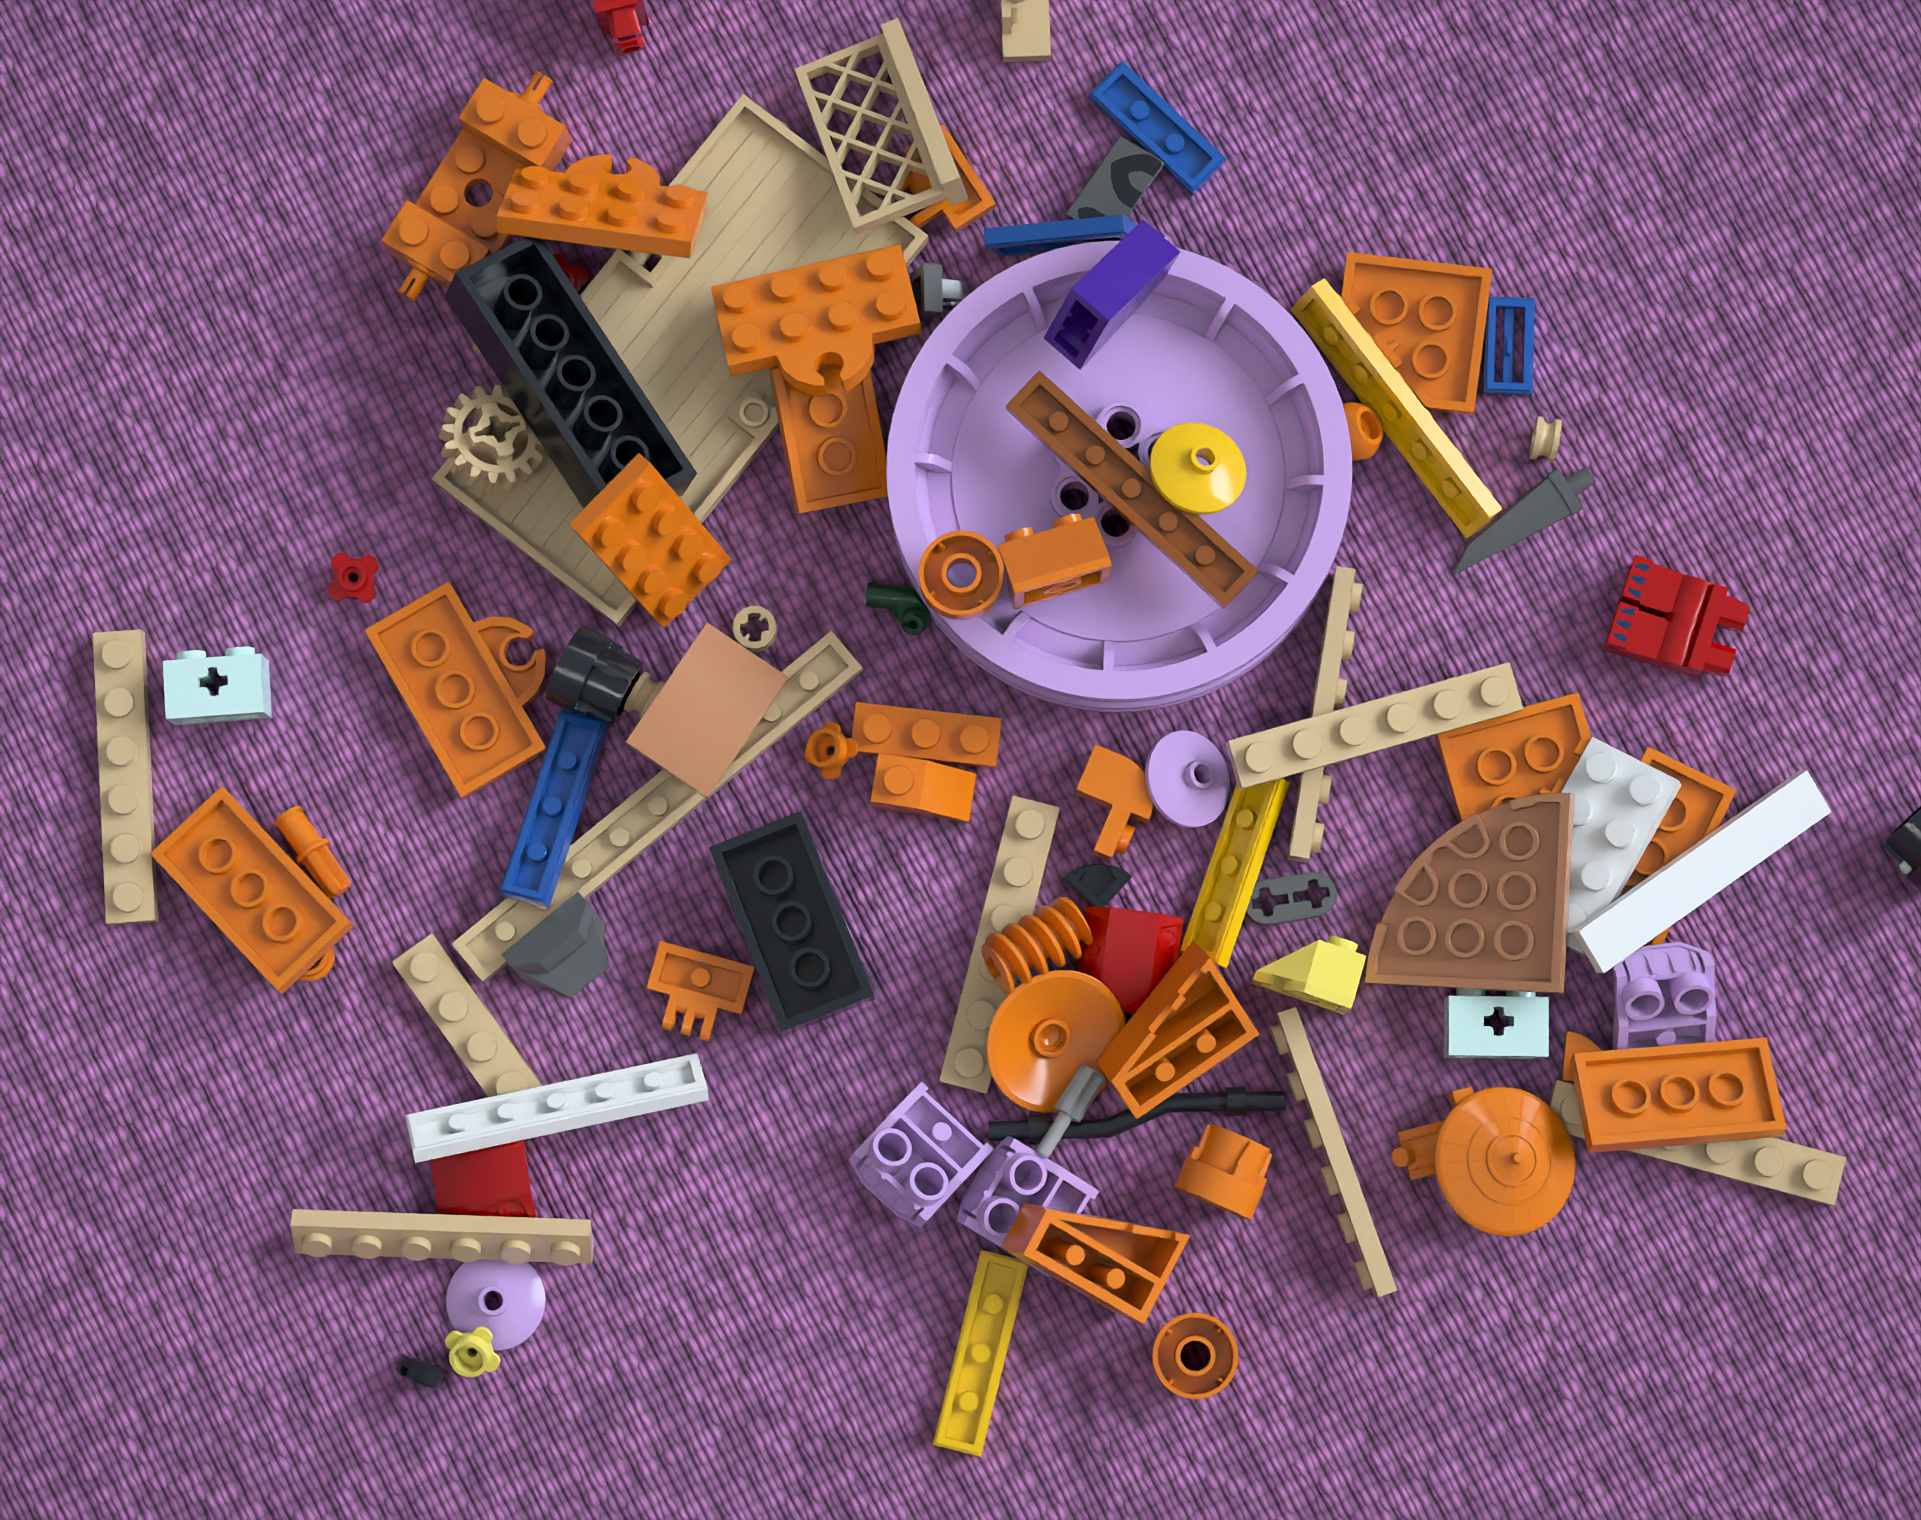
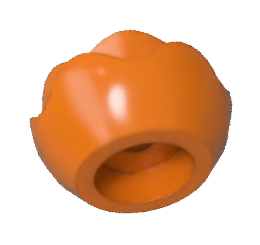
[1343,402,1383,461]

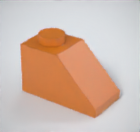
[871,753,977,823]

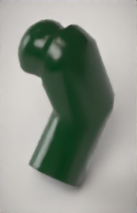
[866,583,930,635]

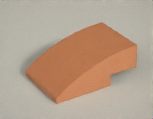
[625,622,789,799]

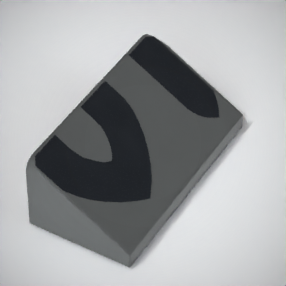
[1065,136,1165,220]

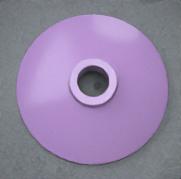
[1145,730,1230,828]
[446,1260,546,1351]

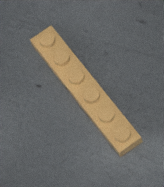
[1287,566,1362,863]
[93,629,159,925]
[1226,662,1523,790]
[939,795,1060,1094]
[1270,1007,1397,1297]
[1548,1080,1846,1206]
[290,1209,594,1266]

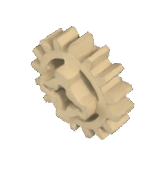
[438,385,544,492]

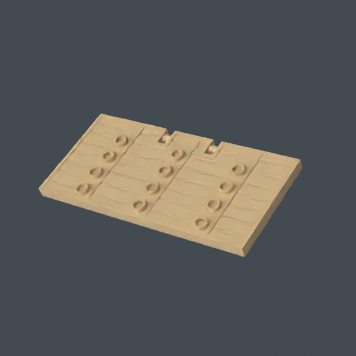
[432,94,929,627]

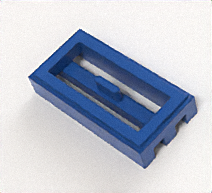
[1482,296,1535,397]

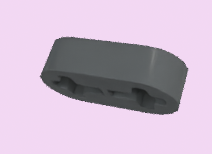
[1245,872,1337,926]

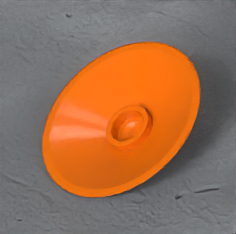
[986,970,1126,1113]
[1434,1087,1576,1236]

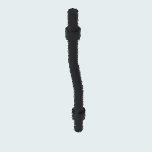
[988,1087,1286,1145]

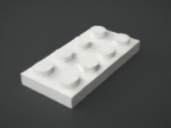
[1561,737,1681,957]

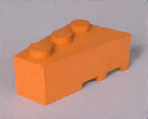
[1096,940,1260,1119]
[1001,1203,1190,1324]

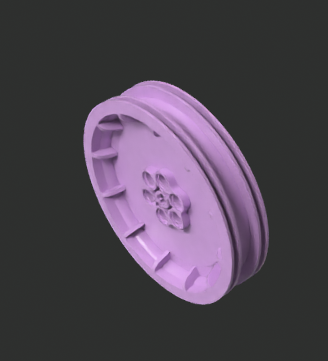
[886,241,1352,712]

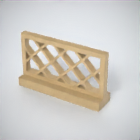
[794,18,968,235]

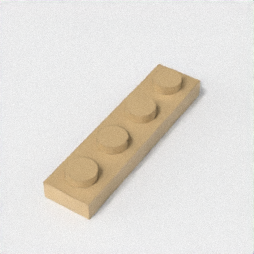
[392,933,543,1097]

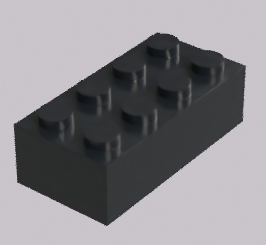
[709,811,876,1035]

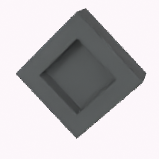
[909,263,963,322]

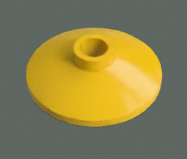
[1149,422,1246,515]

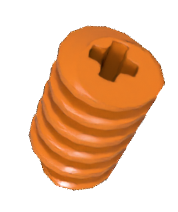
[981,897,1093,995]

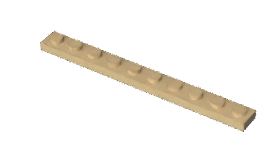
[452,631,863,983]

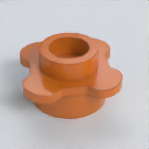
[804,722,858,780]

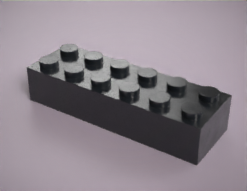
[445,237,697,508]

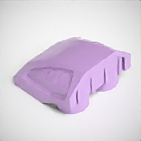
[1612,942,1717,1050]
[849,1082,994,1227]
[957,1136,1099,1277]

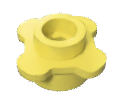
[445,1326,500,1377]

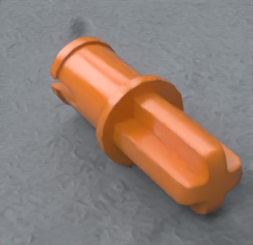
[274,805,351,899]

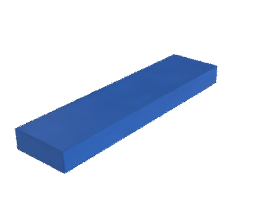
[499,710,610,908]

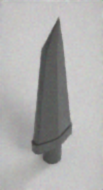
[1453,467,1596,575]

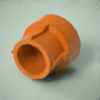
[918,530,1004,620]
[1173,1124,1273,1221]
[1152,1313,1238,1399]

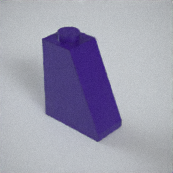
[1043,220,1180,370]

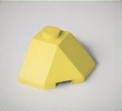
[1250,935,1366,1015]

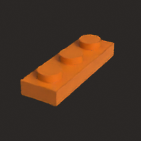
[852,702,1002,769]

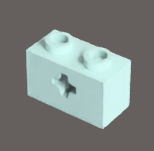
[163,647,272,725]
[1444,988,1549,1059]

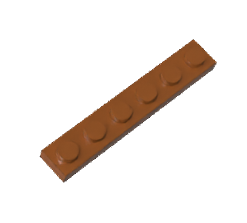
[1006,370,1259,609]

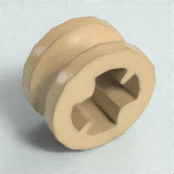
[1529,416,1562,463]
[733,606,777,652]
[624,672,665,719]

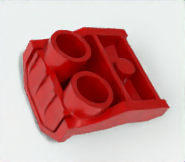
[1077,906,1184,1013]
[430,1139,538,1218]

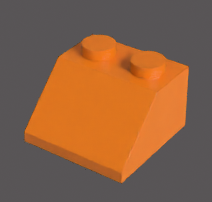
[997,513,1112,609]

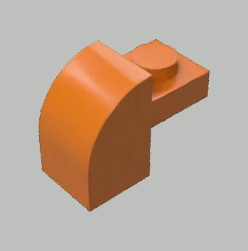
[1076,744,1153,862]

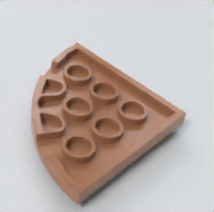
[1365,793,1575,994]

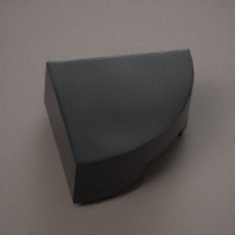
[1063,864,1132,907]
[395,1353,448,1389]

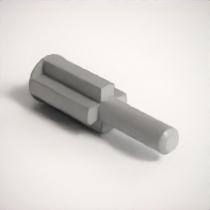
[1035,1064,1106,1159]

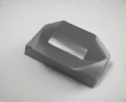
[501,892,610,998]

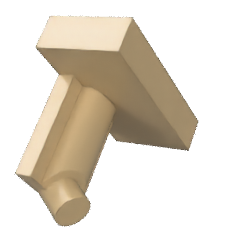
[1001,0,1051,62]

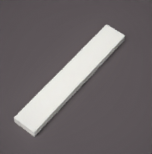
[1572,770,1831,973]
[405,1053,709,1163]

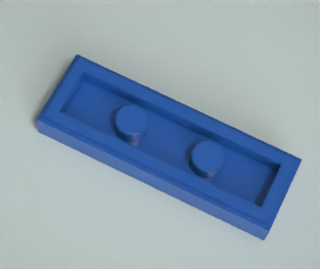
[1088,61,1226,196]
[984,215,1137,257]

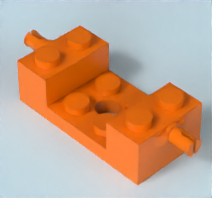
[381,71,572,302]

